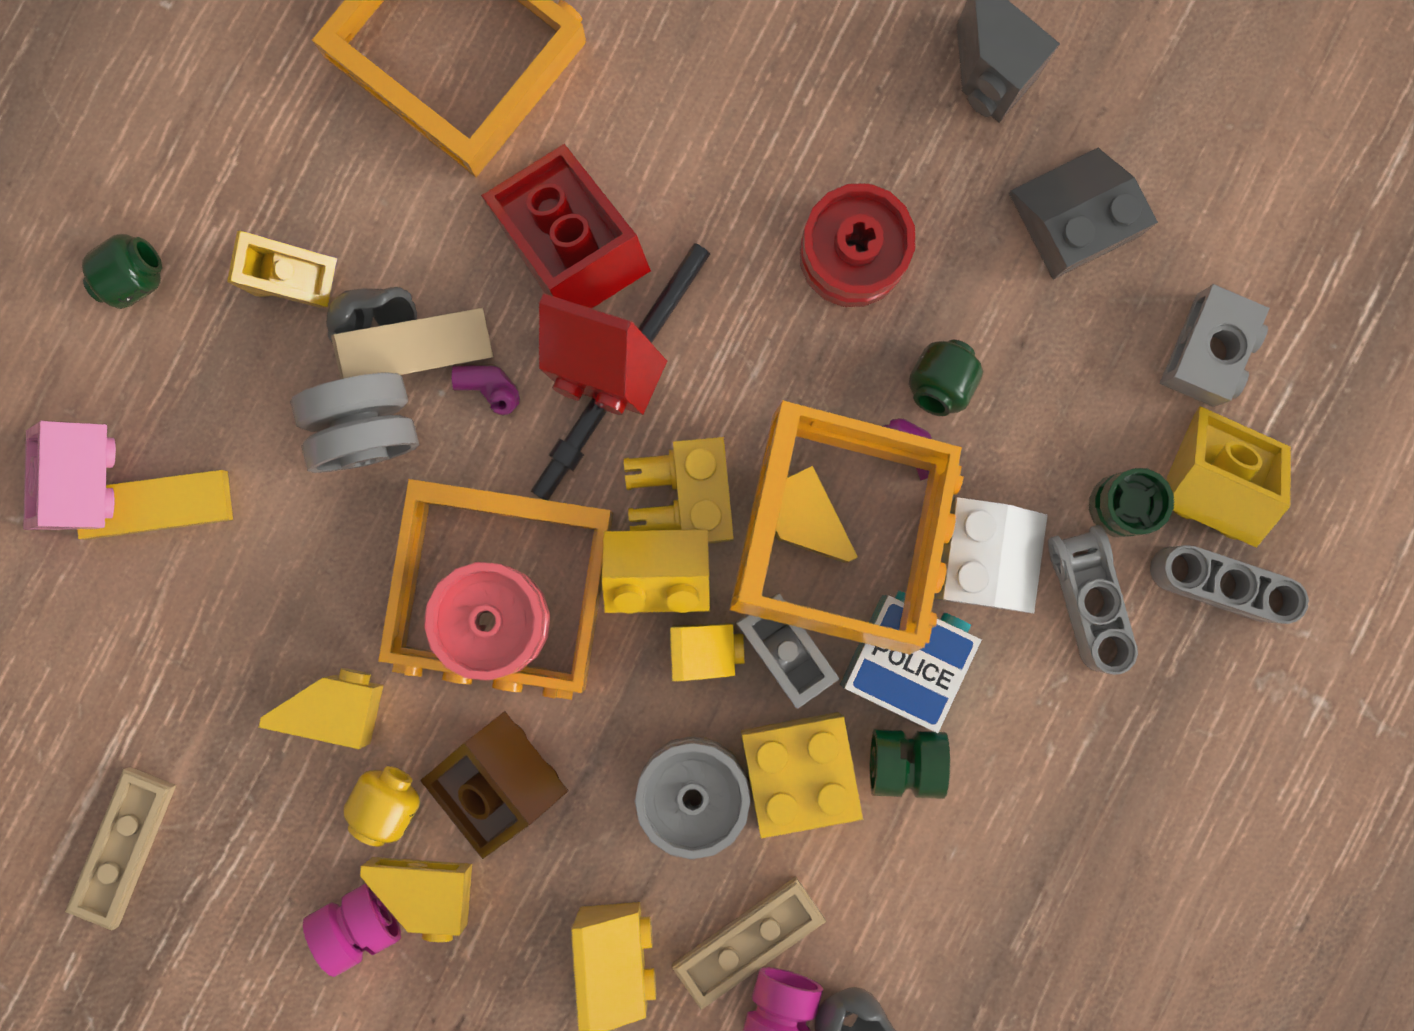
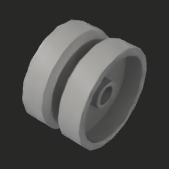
[290,373,420,473]
[635,736,750,860]

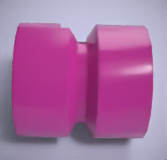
[303,883,401,977]
[742,967,823,1031]

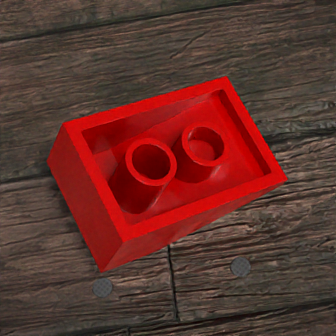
[481,144,651,309]

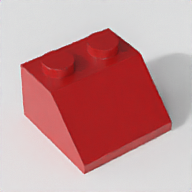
[539,293,667,415]

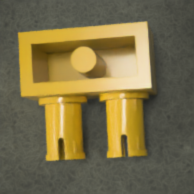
[623,437,734,543]

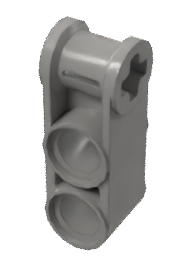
[1048,525,1138,675]

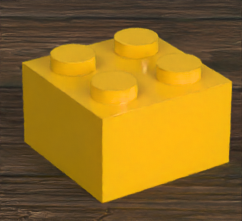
[741,712,863,839]

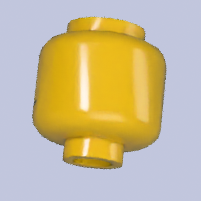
[343,766,420,847]

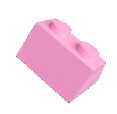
[23,421,116,530]

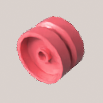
[424,562,550,680]

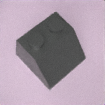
[956,0,1060,123]
[1009,148,1158,280]

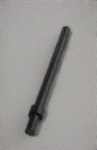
[531,243,710,500]

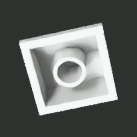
[934,497,1047,613]

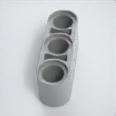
[1150,545,1309,624]

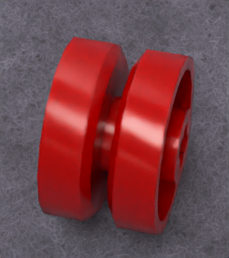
[800,183,916,307]

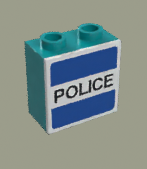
[840,590,981,733]

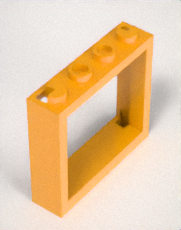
[312,0,586,177]
[730,400,964,655]
[378,479,614,700]

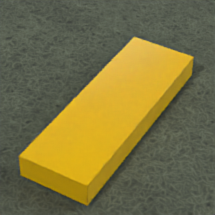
[77,470,233,540]

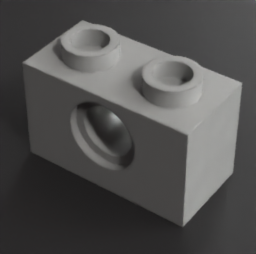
[1159,284,1270,407]
[736,594,839,709]

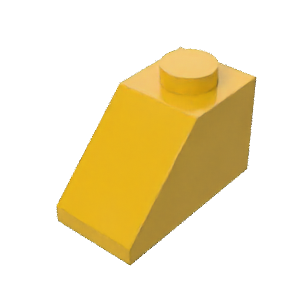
[775,466,858,563]
[670,623,744,681]
[258,668,384,749]
[360,857,472,942]

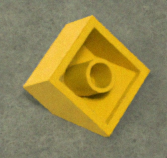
[1166,406,1291,548]
[602,530,709,614]
[571,902,656,1031]

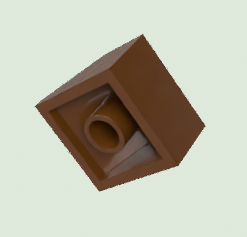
[420,711,569,859]

